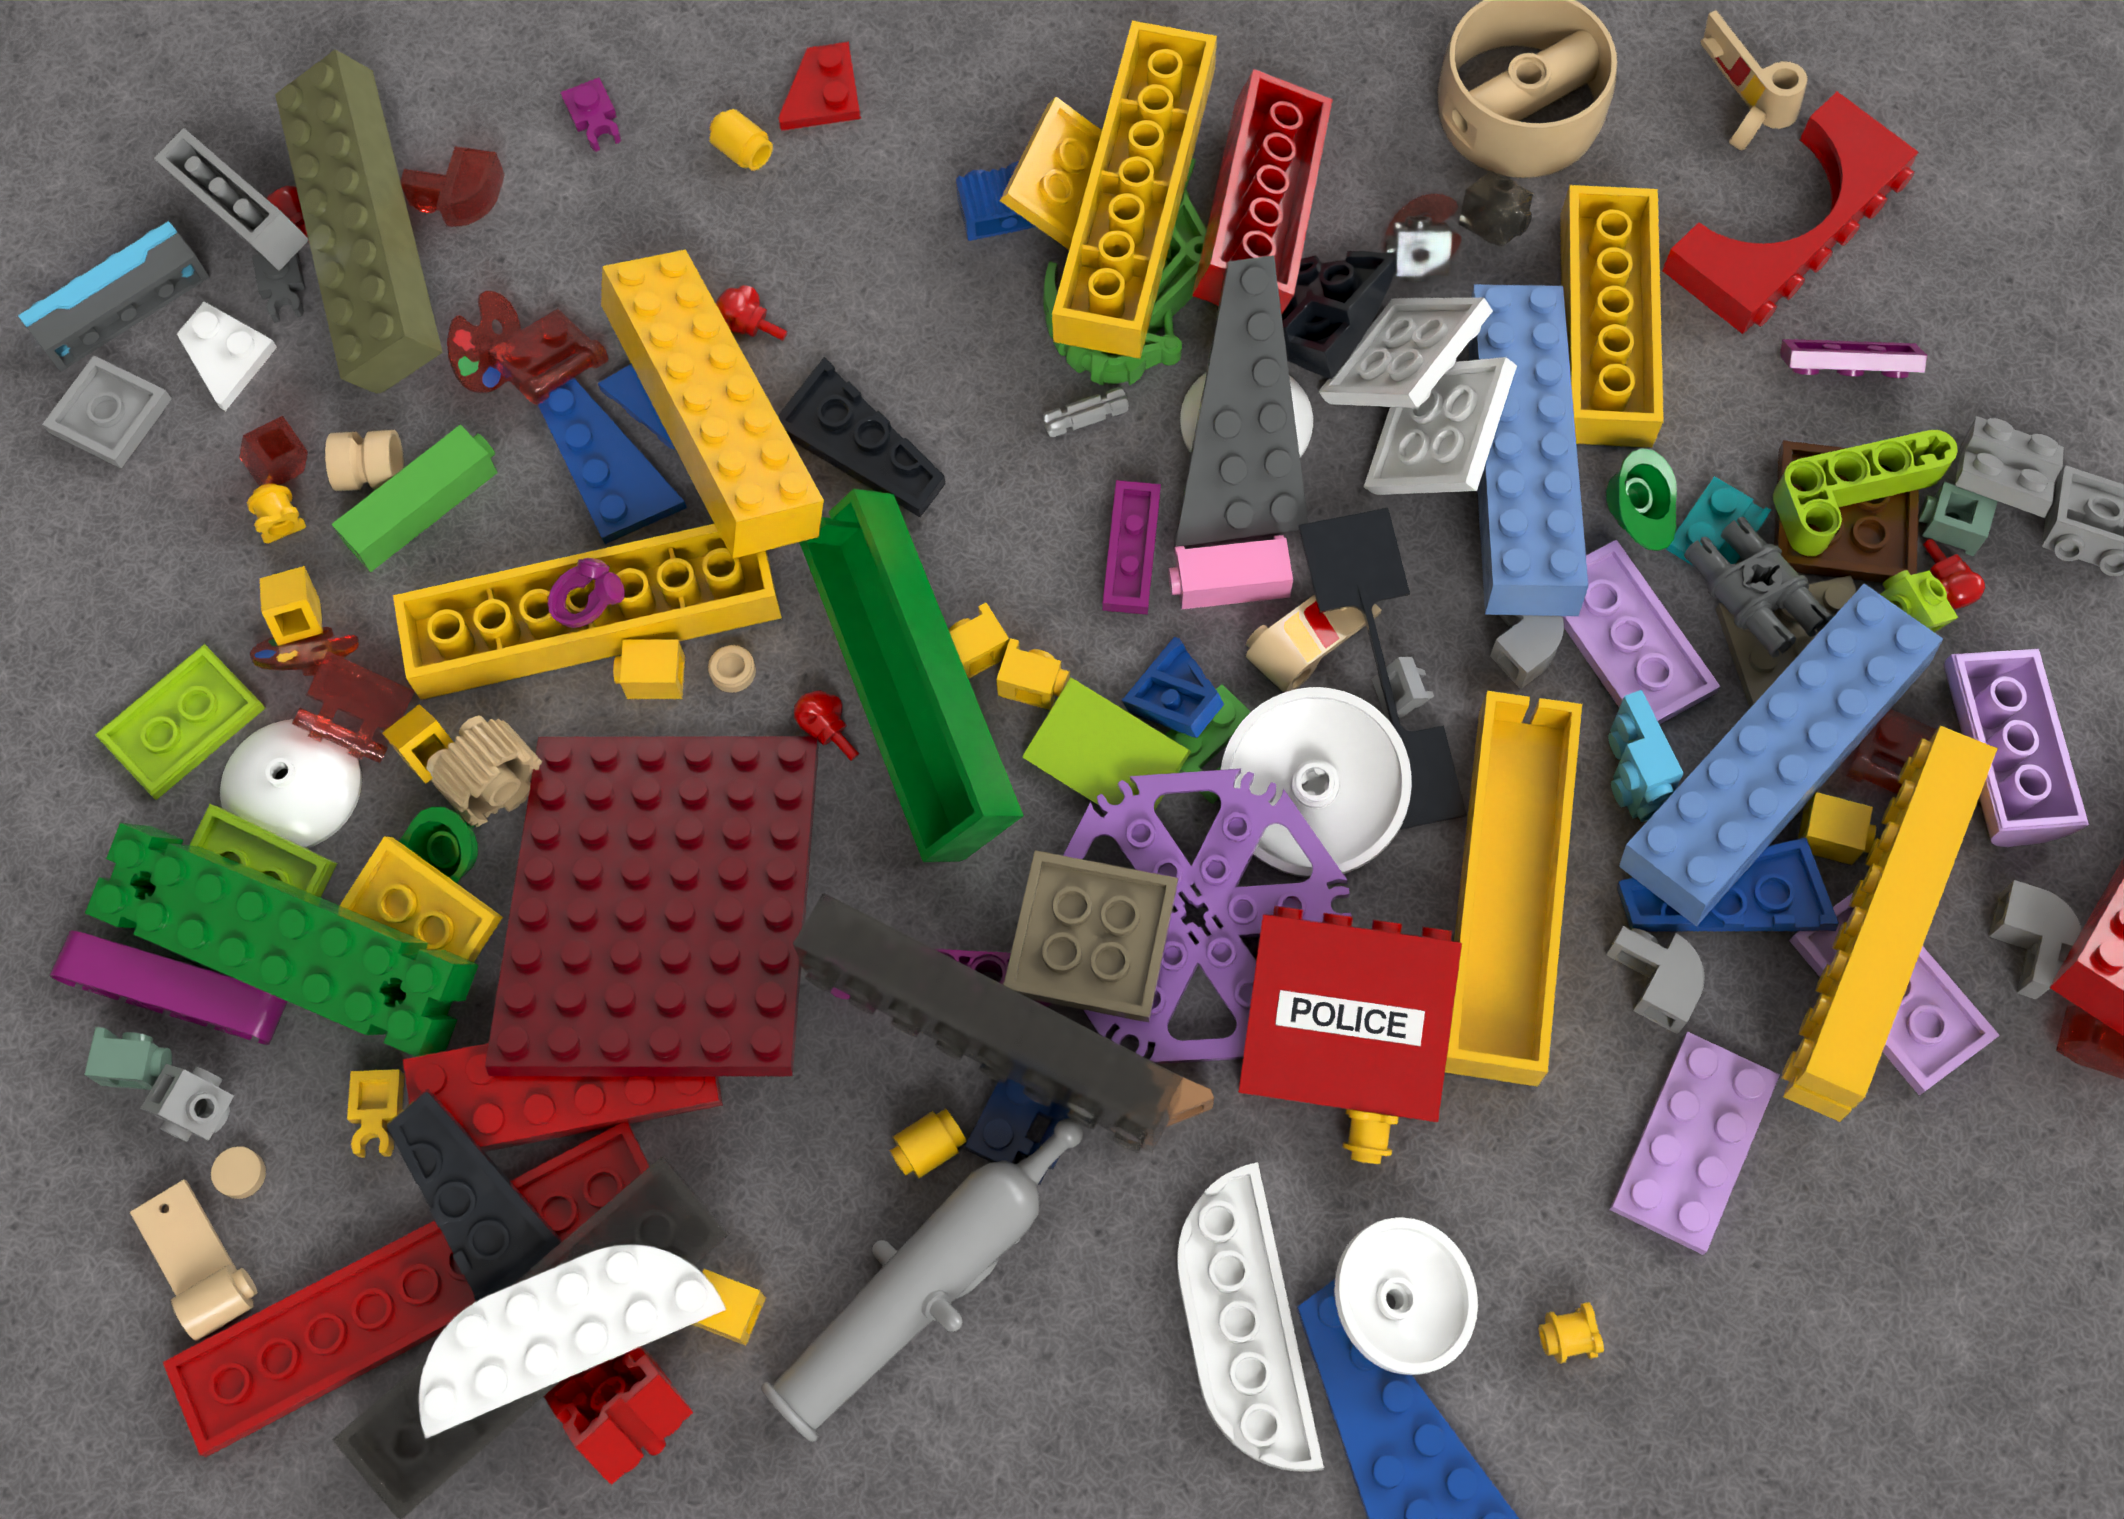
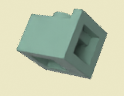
[1918,482,1998,556]
[84,1027,172,1090]

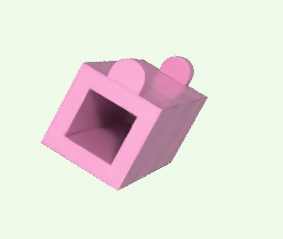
[1168,535,1293,609]

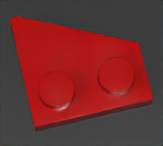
[779,42,861,131]

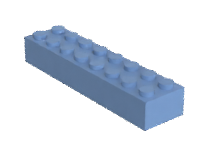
[1468,284,1588,616]
[1619,584,1943,926]

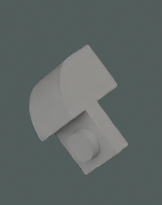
[1490,615,1564,690]
[1989,880,2082,999]
[1606,926,1704,1034]

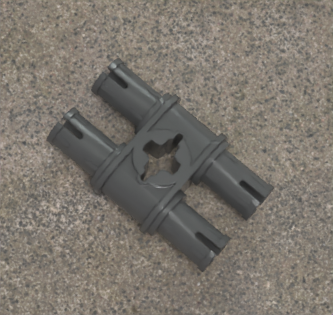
[1684,517,1833,658]

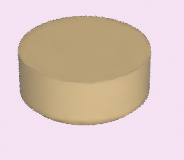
[1729,106,1767,151]
[708,645,756,693]
[211,1147,266,1199]

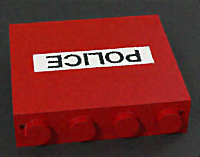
[1238,906,1462,1122]

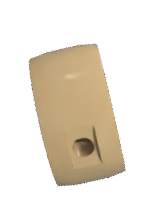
[1438,0,1617,178]

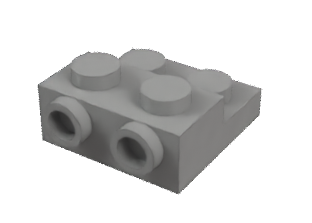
[1955,416,2064,518]
[2041,465,2124,576]

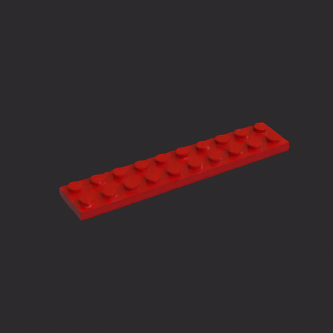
[162,1122,672,1457]

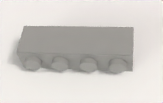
[154,128,309,271]

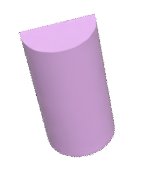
[1944,649,2089,847]

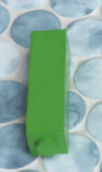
[331,424,498,572]

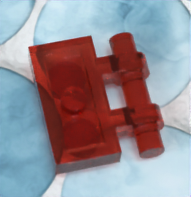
[292,651,415,763]

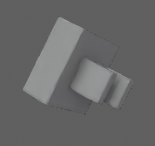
[1371,657,1434,720]

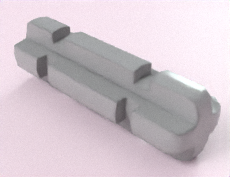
[1043,387,1129,437]

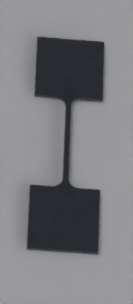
[1298,508,1467,830]

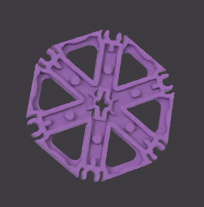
[1063,769,1351,1064]

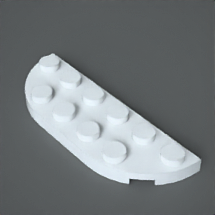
[1177,1162,1324,1471]
[419,1244,726,1438]

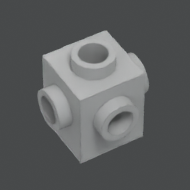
[141,1064,234,1142]

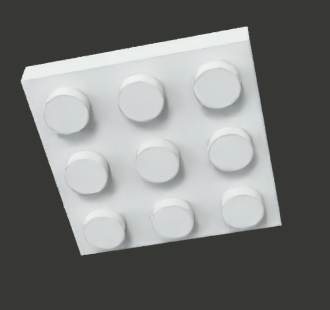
[1318,297,1493,408]
[1364,357,1517,495]

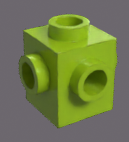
[1880,570,1958,633]

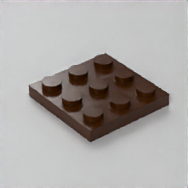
[1774,440,1919,583]

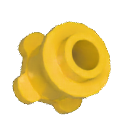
[247,483,306,544]
[1342,1109,1399,1164]
[1539,1302,1604,1364]

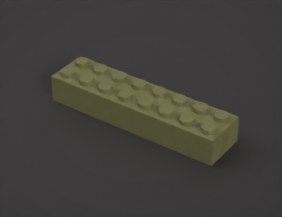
[275,49,443,394]

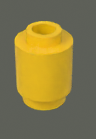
[710,109,773,171]
[889,1108,967,1179]

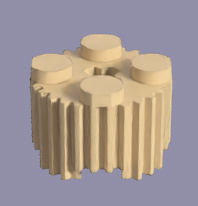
[426,715,542,827]

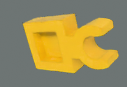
[347,1069,405,1158]

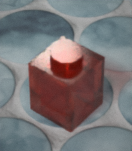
[239,416,308,486]

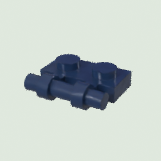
[965,1059,1085,1185]

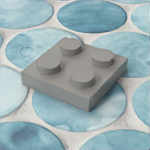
[42,355,172,469]

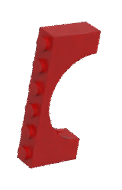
[1662,91,1919,334]

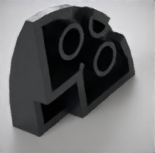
[1216,251,1399,379]

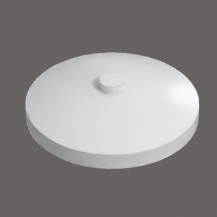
[1221,687,1411,878]

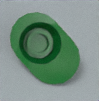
[1606,448,1677,551]
[399,806,478,883]

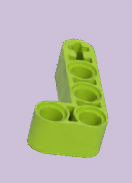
[1773,430,1958,556]

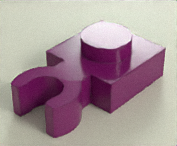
[560,77,621,152]

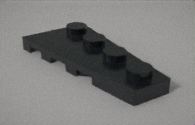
[778,357,946,517]
[386,1089,562,1302]

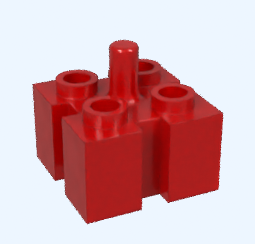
[543,1346,694,1485]

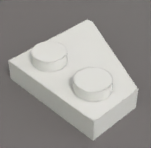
[177,302,277,411]

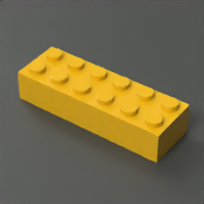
[1560,185,1663,448]

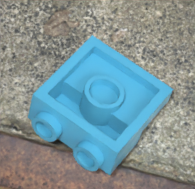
[1608,690,1684,822]

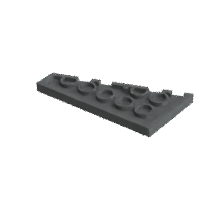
[1174,255,1308,547]

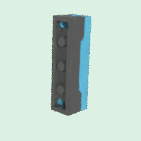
[18,221,210,372]

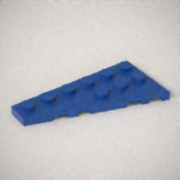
[1297,1279,1519,1519]

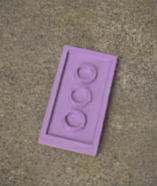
[1563,539,1721,725]
[1789,893,2000,1096]
[1609,1032,1780,1255]

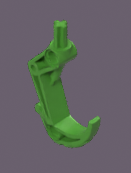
[1043,158,1207,385]

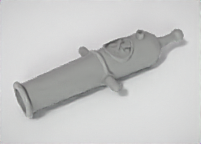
[761,1118,1083,1442]

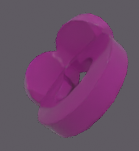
[548,558,625,628]

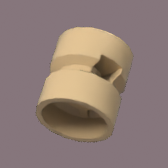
[325,430,404,491]

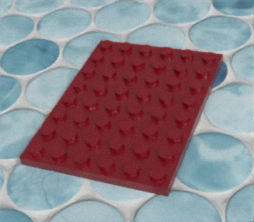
[485,736,819,1076]

